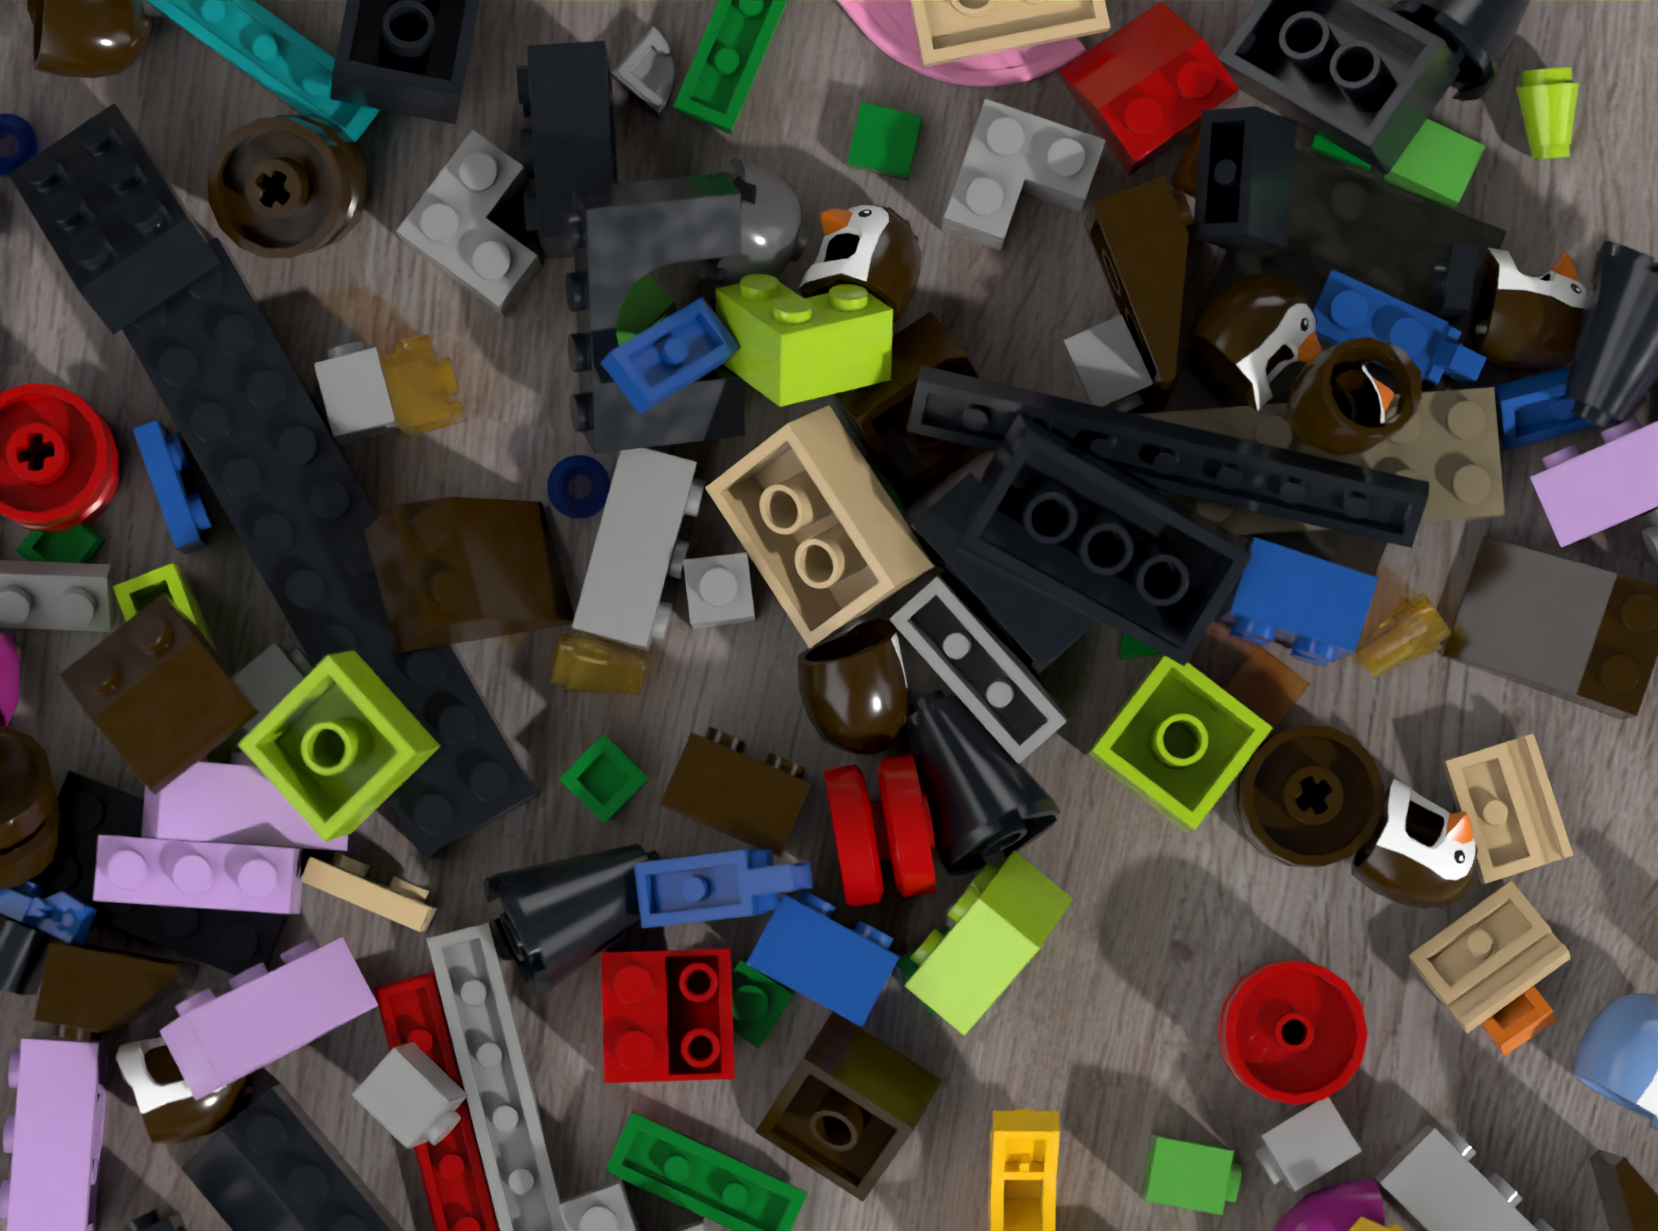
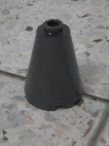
[1390,0,1531,101]
[1564,240,1658,428]
[904,690,1060,876]
[483,843,662,996]

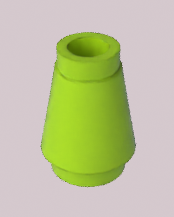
[1515,67,1579,160]

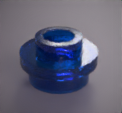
[0,113,39,177]
[547,455,611,519]

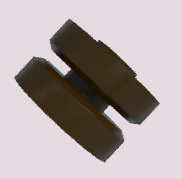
[208,114,368,258]
[1233,725,1384,867]
[0,727,65,890]

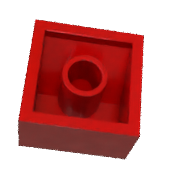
[1058,1,1240,176]

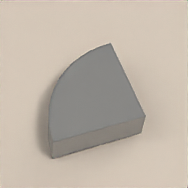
[612,26,675,118]

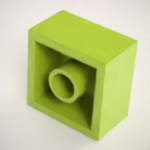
[238,650,440,842]
[1085,654,1273,833]

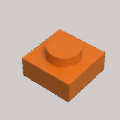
[1480,986,1557,1056]

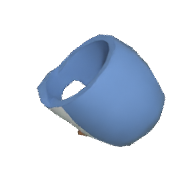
[1571,993,1658,1131]

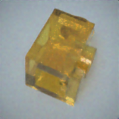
[381,335,468,438]

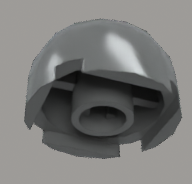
[693,157,808,286]

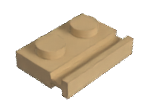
[1441,733,1574,884]
[300,851,439,932]
[1408,880,1571,1034]

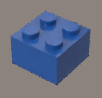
[1218,537,1379,667]
[746,889,899,1027]

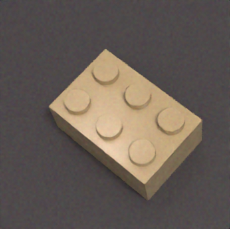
[705,405,935,648]

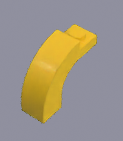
[988,1108,1060,1231]

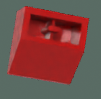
[601,948,735,1083]

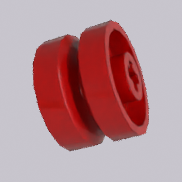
[0,383,123,534]
[823,754,937,908]
[1215,960,1368,1105]

